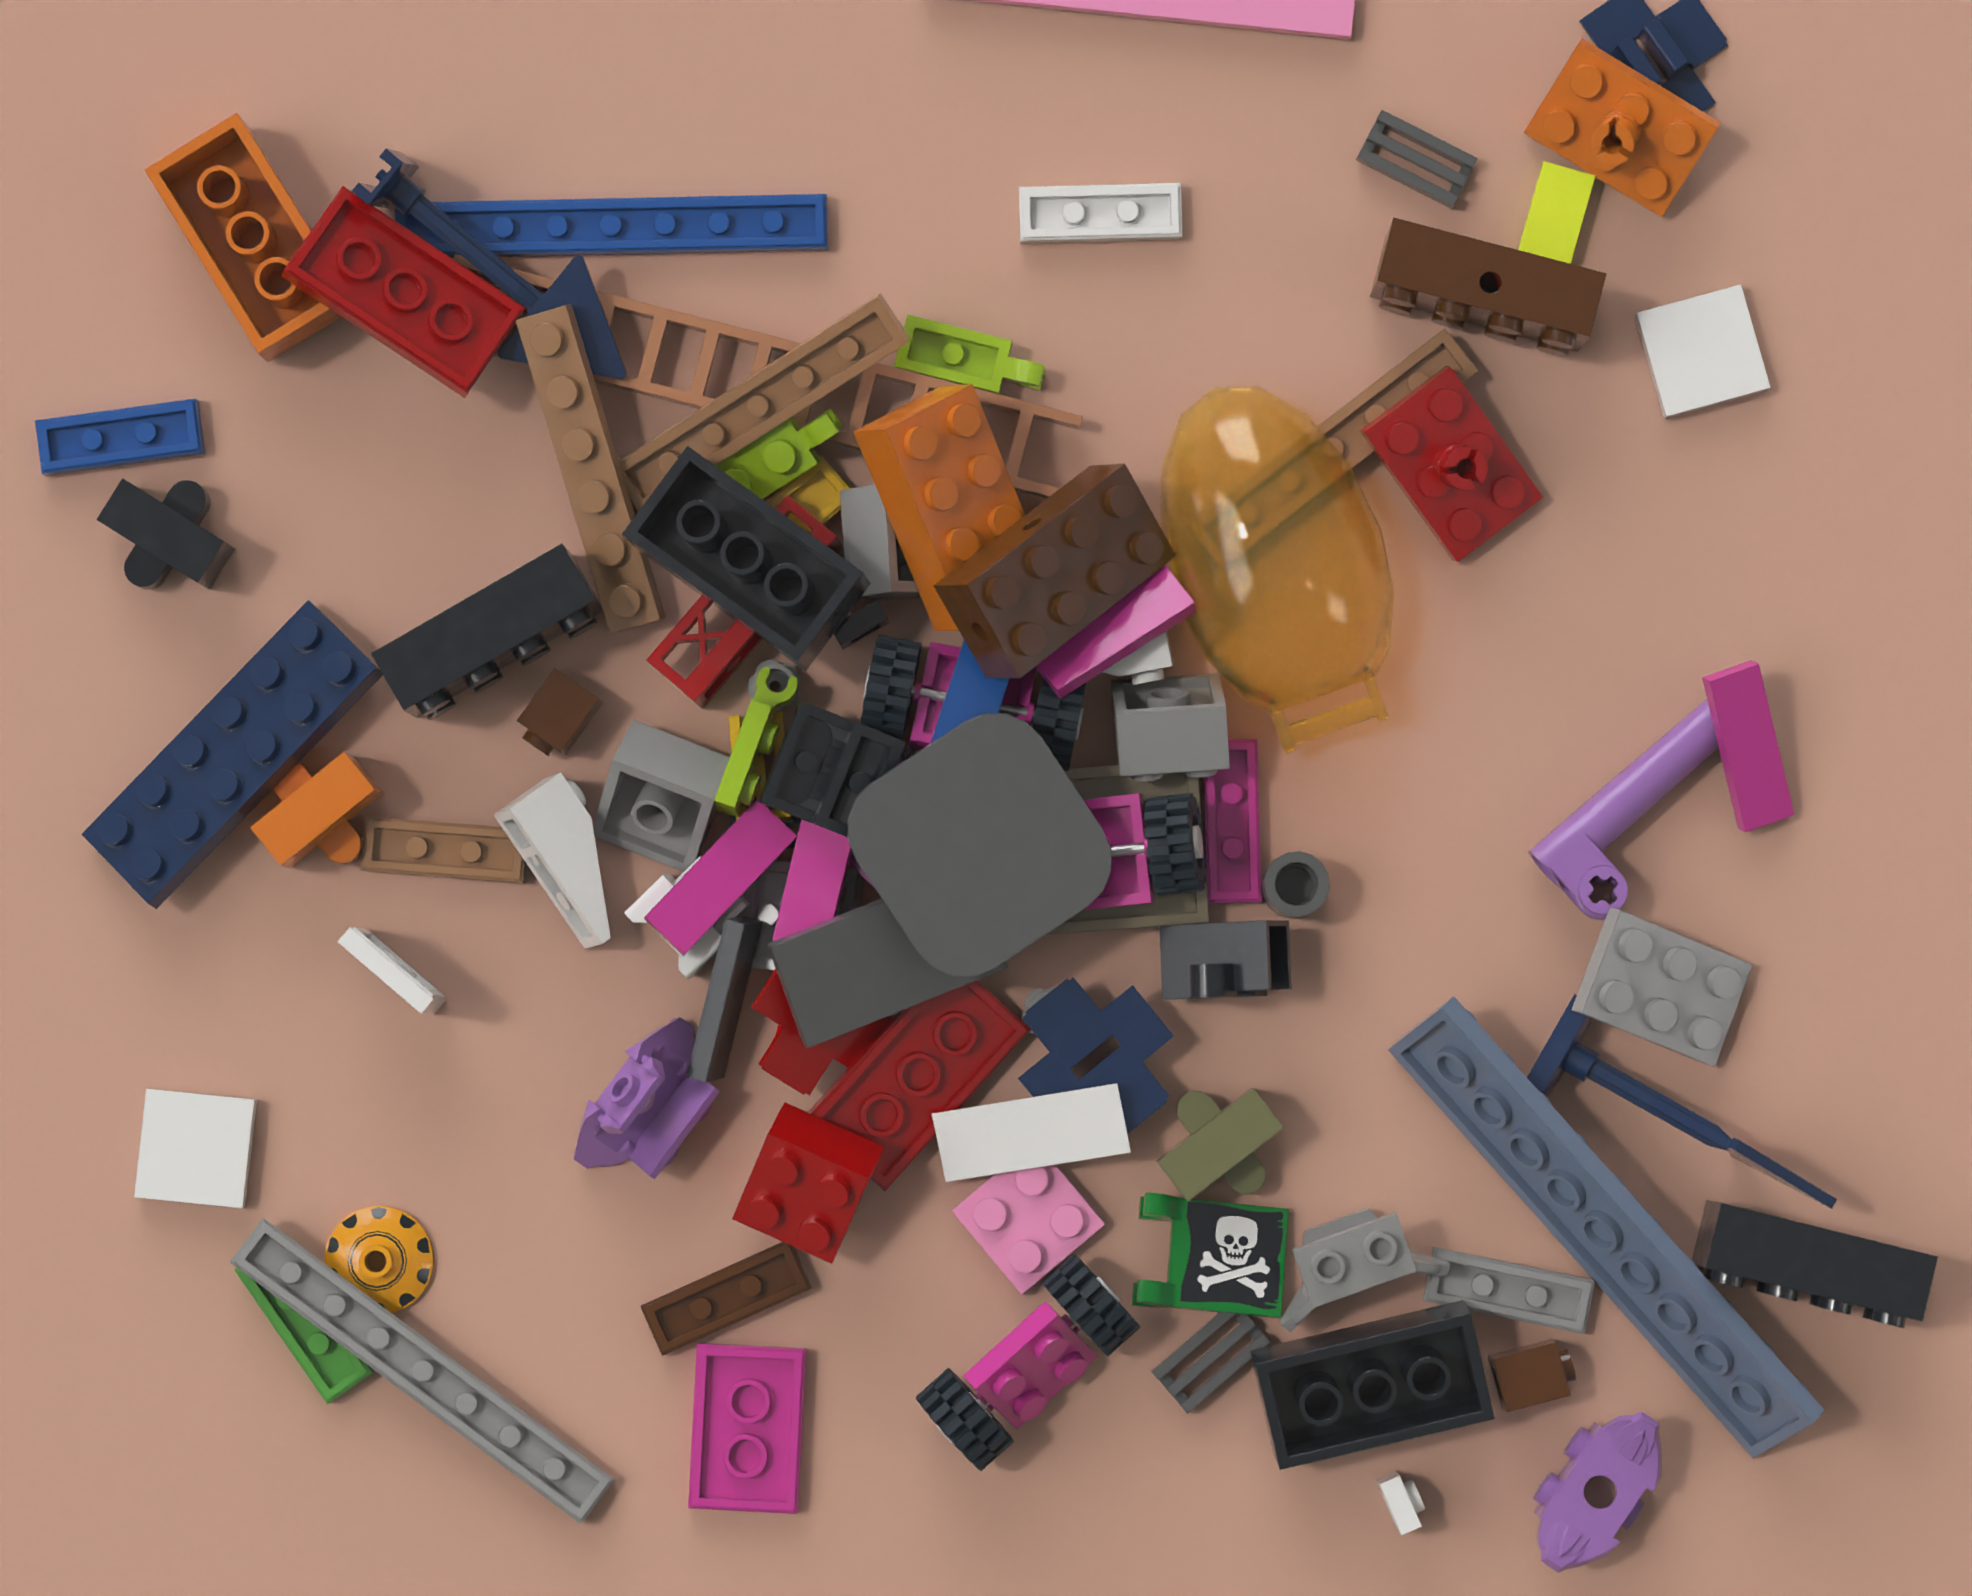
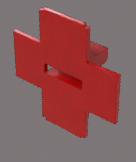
[751,969,892,1095]

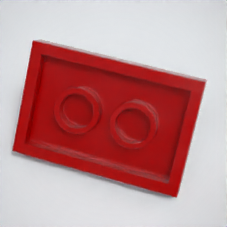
[1360,366,1543,562]

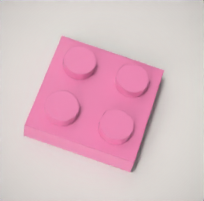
[952,1165,1105,1295]

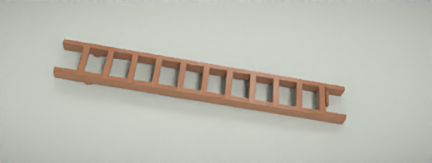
[453,254,1082,499]

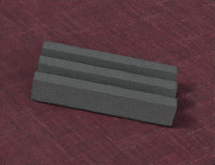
[1356,110,1478,209]
[1151,1313,1270,1414]

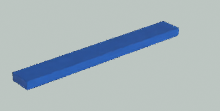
[395,194,828,258]

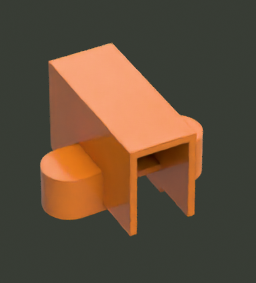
[250,752,384,868]

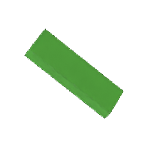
[234,1268,374,1404]

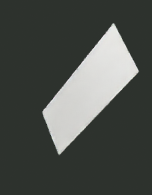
[932,1083,1131,1182]

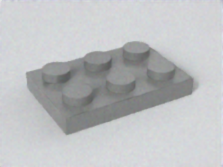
[1572,908,1752,1067]

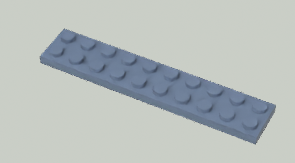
[1388,996,1825,1458]

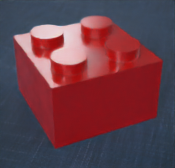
[732,1102,884,1264]

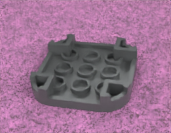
[847,713,1111,977]

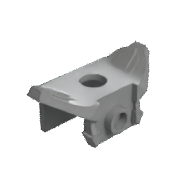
[1279,1208,1450,1332]

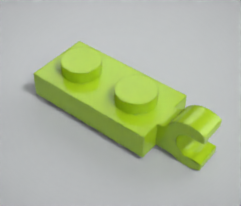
[894,314,1046,394]
[715,408,843,499]
[714,666,798,817]

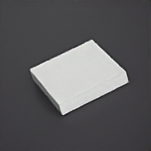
[1635,284,1771,419]
[337,927,446,1015]
[134,1089,257,1208]

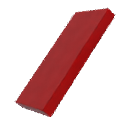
[281,186,525,398]
[808,980,1031,1191]

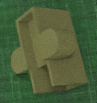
[1156,1088,1284,1201]

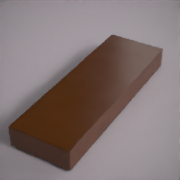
[640,1242,812,1356]

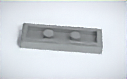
[1422,1247,1595,1334]

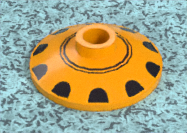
[324,1206,434,1313]

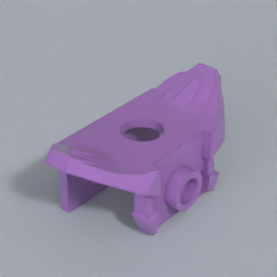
[573,1017,720,1180]
[1533,1411,1662,1573]

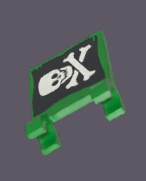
[1132,1193,1289,1318]

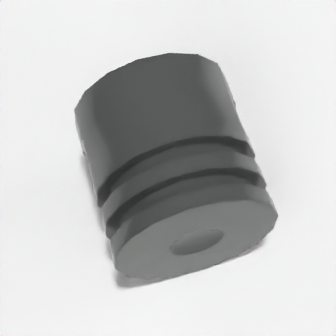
[1261,851,1330,919]

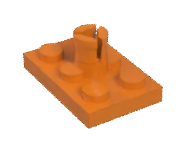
[1524,38,1721,217]

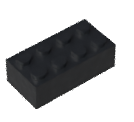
[622,446,871,671]
[371,543,603,720]
[1692,1200,1938,1328]
[1250,1300,1495,1470]

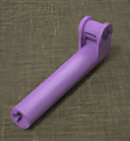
[1528,699,1719,920]

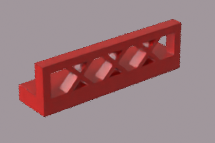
[646,495,843,709]

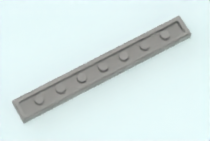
[230,1218,614,1524]

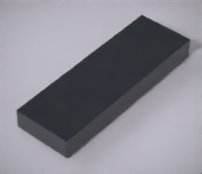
[687,916,763,1083]

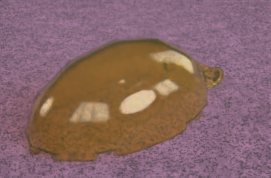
[1160,386,1394,754]

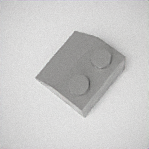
[840,484,921,599]
[1111,673,1230,782]
[593,719,730,872]

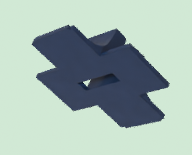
[1579,0,1728,111]
[1018,977,1174,1134]

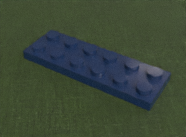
[82,600,383,909]

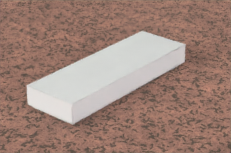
[1019,183,1182,244]

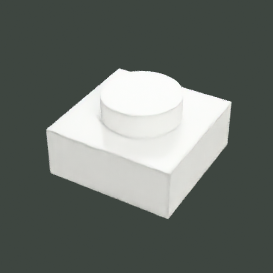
[1376,1471,1425,1535]

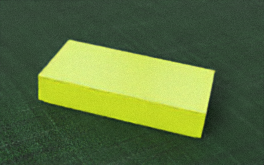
[1517,161,1595,264]

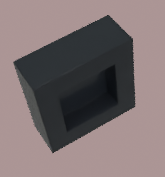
[834,600,889,650]

